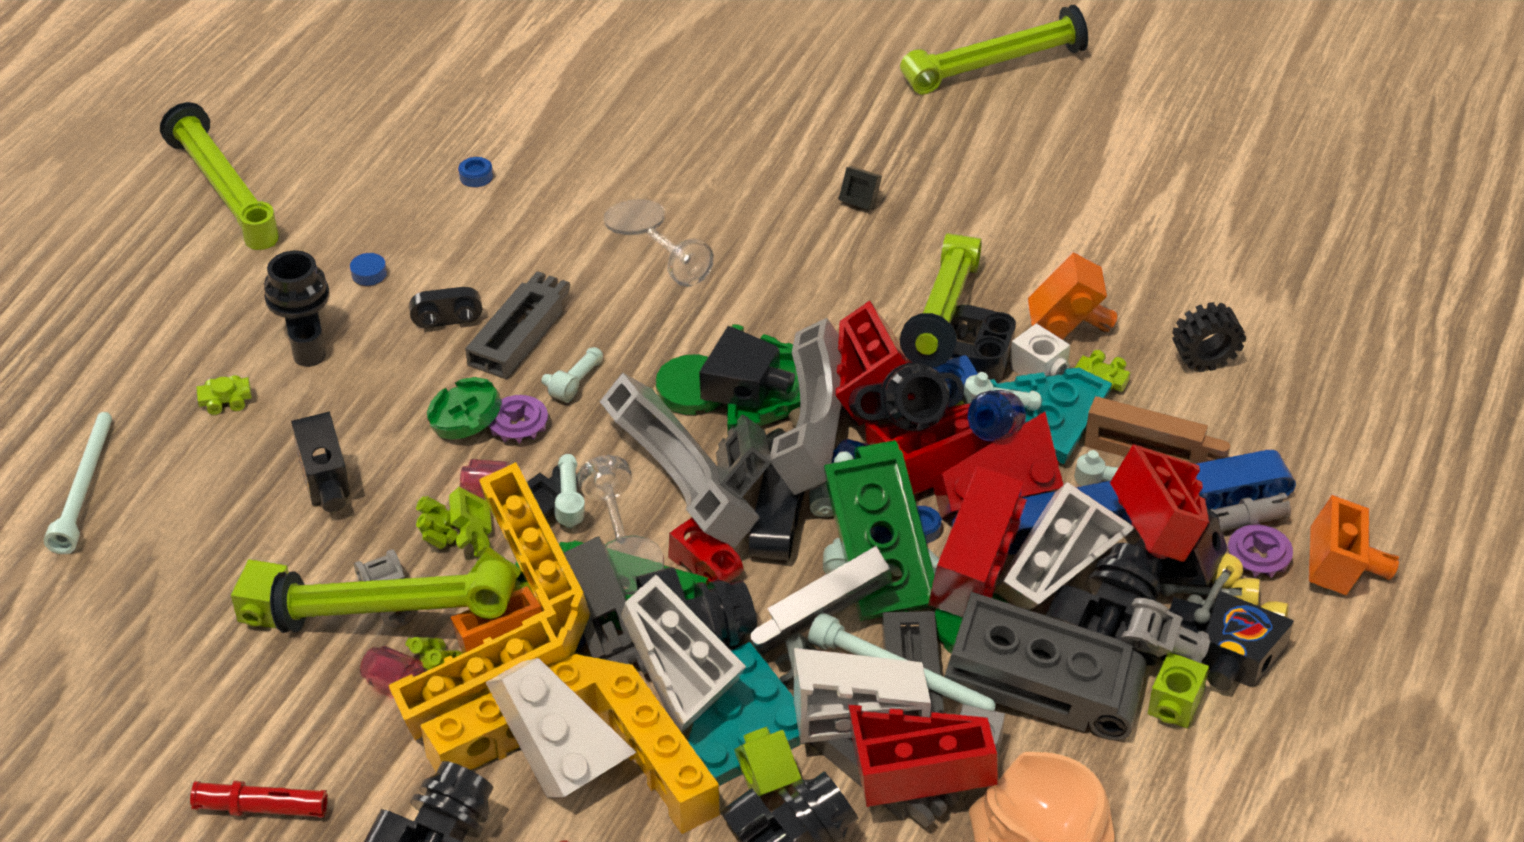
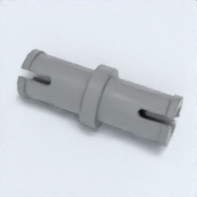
[1210,493,1291,532]

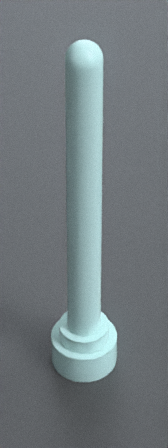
[44,412,112,554]
[808,612,995,711]

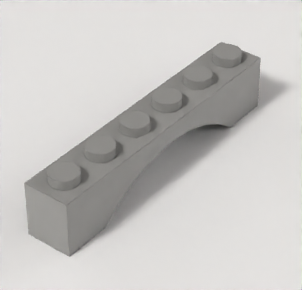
[770,318,842,495]
[599,373,760,548]

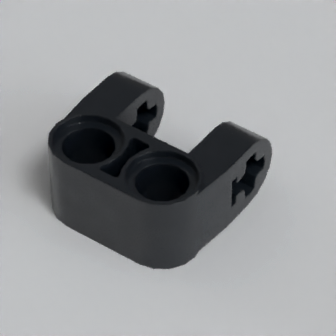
[951,304,1016,384]

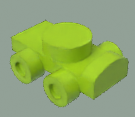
[1074,350,1131,392]
[196,375,252,415]
[416,496,457,549]
[405,637,463,670]

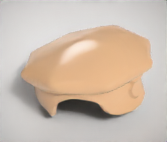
[969,752,1115,842]

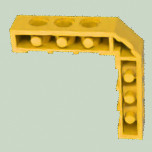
[388,462,590,740]
[420,654,720,834]

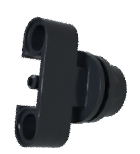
[264,250,330,367]
[848,363,964,431]
[1045,543,1163,666]
[636,567,757,648]
[364,761,494,842]
[719,771,859,842]

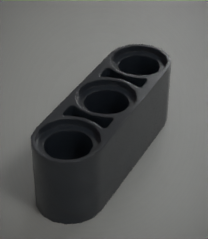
[749,464,804,561]

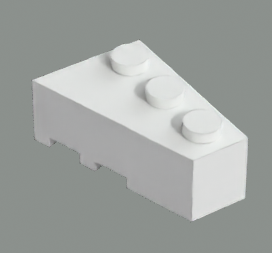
[994,482,1134,611]
[621,575,746,733]
[794,648,931,743]
[486,658,636,797]

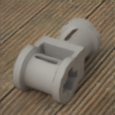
[354,549,418,628]
[1121,598,1210,663]

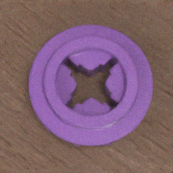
[488,395,548,444]
[1227,525,1293,578]

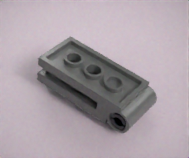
[944,592,1147,740]

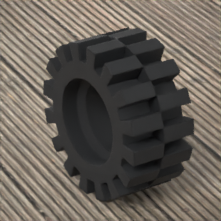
[1172,302,1246,372]

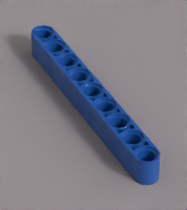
[952,450,1296,555]

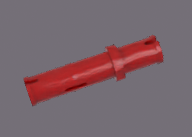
[190,780,328,818]

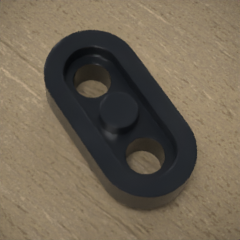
[409,287,483,328]

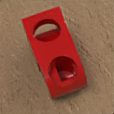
[668,517,744,584]

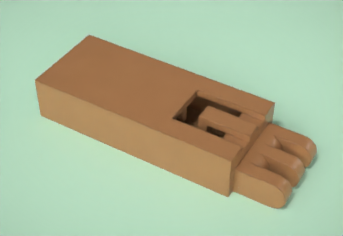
[1084,396,1230,464]

